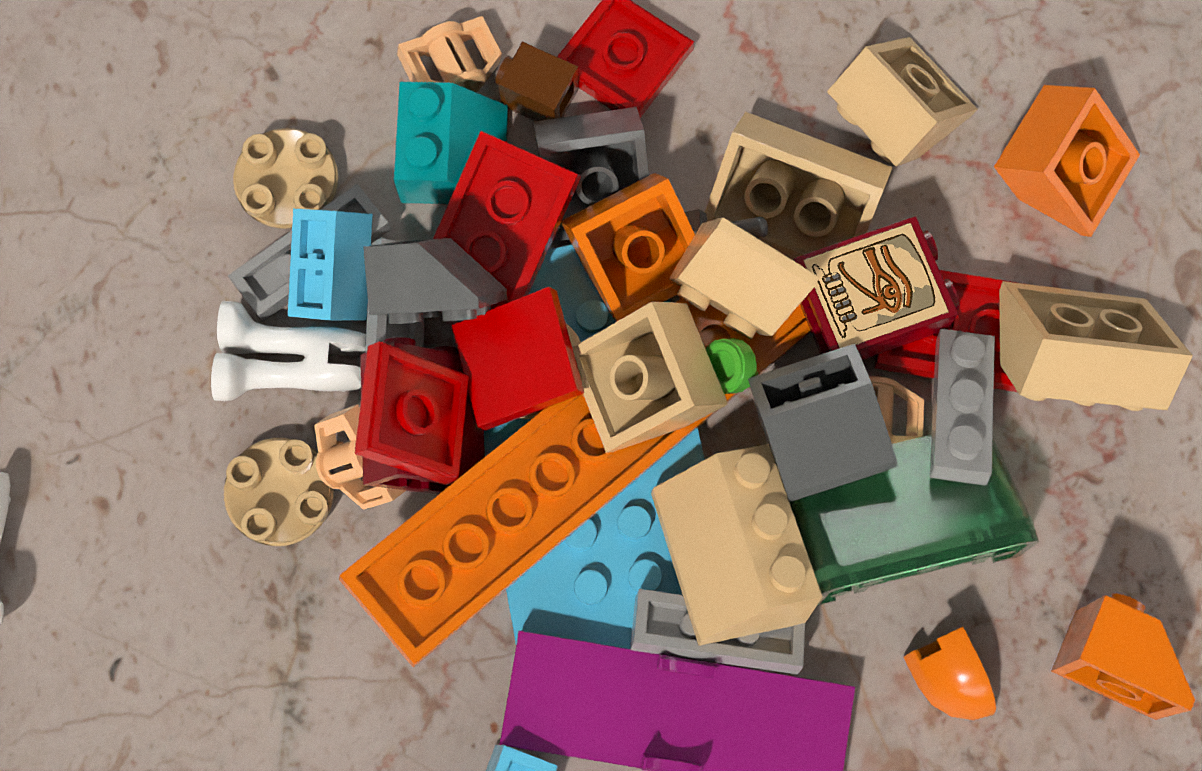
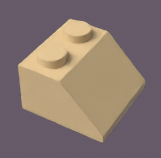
[827,37,978,167]
[669,217,820,339]
[572,302,728,453]

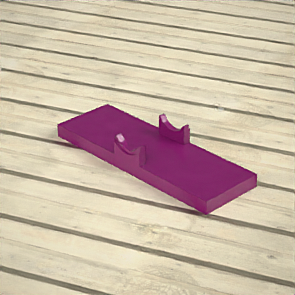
[499,631,855,771]

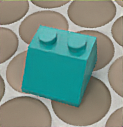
[394,82,508,204]

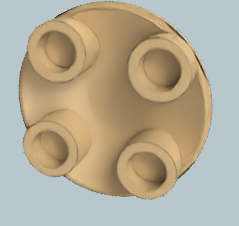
[233,128,338,229]
[224,438,334,546]

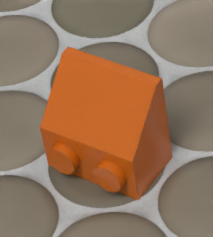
[994,85,1140,237]
[561,173,695,322]
[1051,593,1195,720]

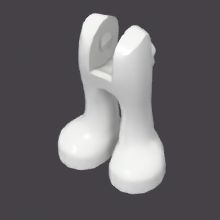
[211,301,366,401]

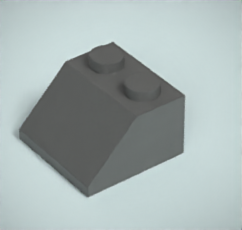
[533,107,649,242]

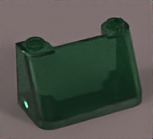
[785,434,1039,606]

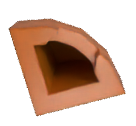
[903,627,996,720]

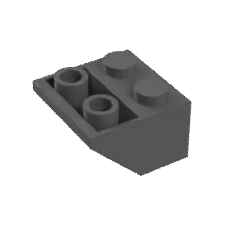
[363,238,508,324]
[748,344,898,502]

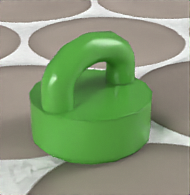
[706,338,759,394]

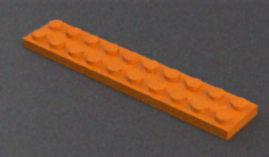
[339,298,811,668]

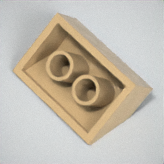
[704,112,893,260]
[999,281,1193,411]
[651,444,822,646]

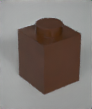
[495,41,579,121]

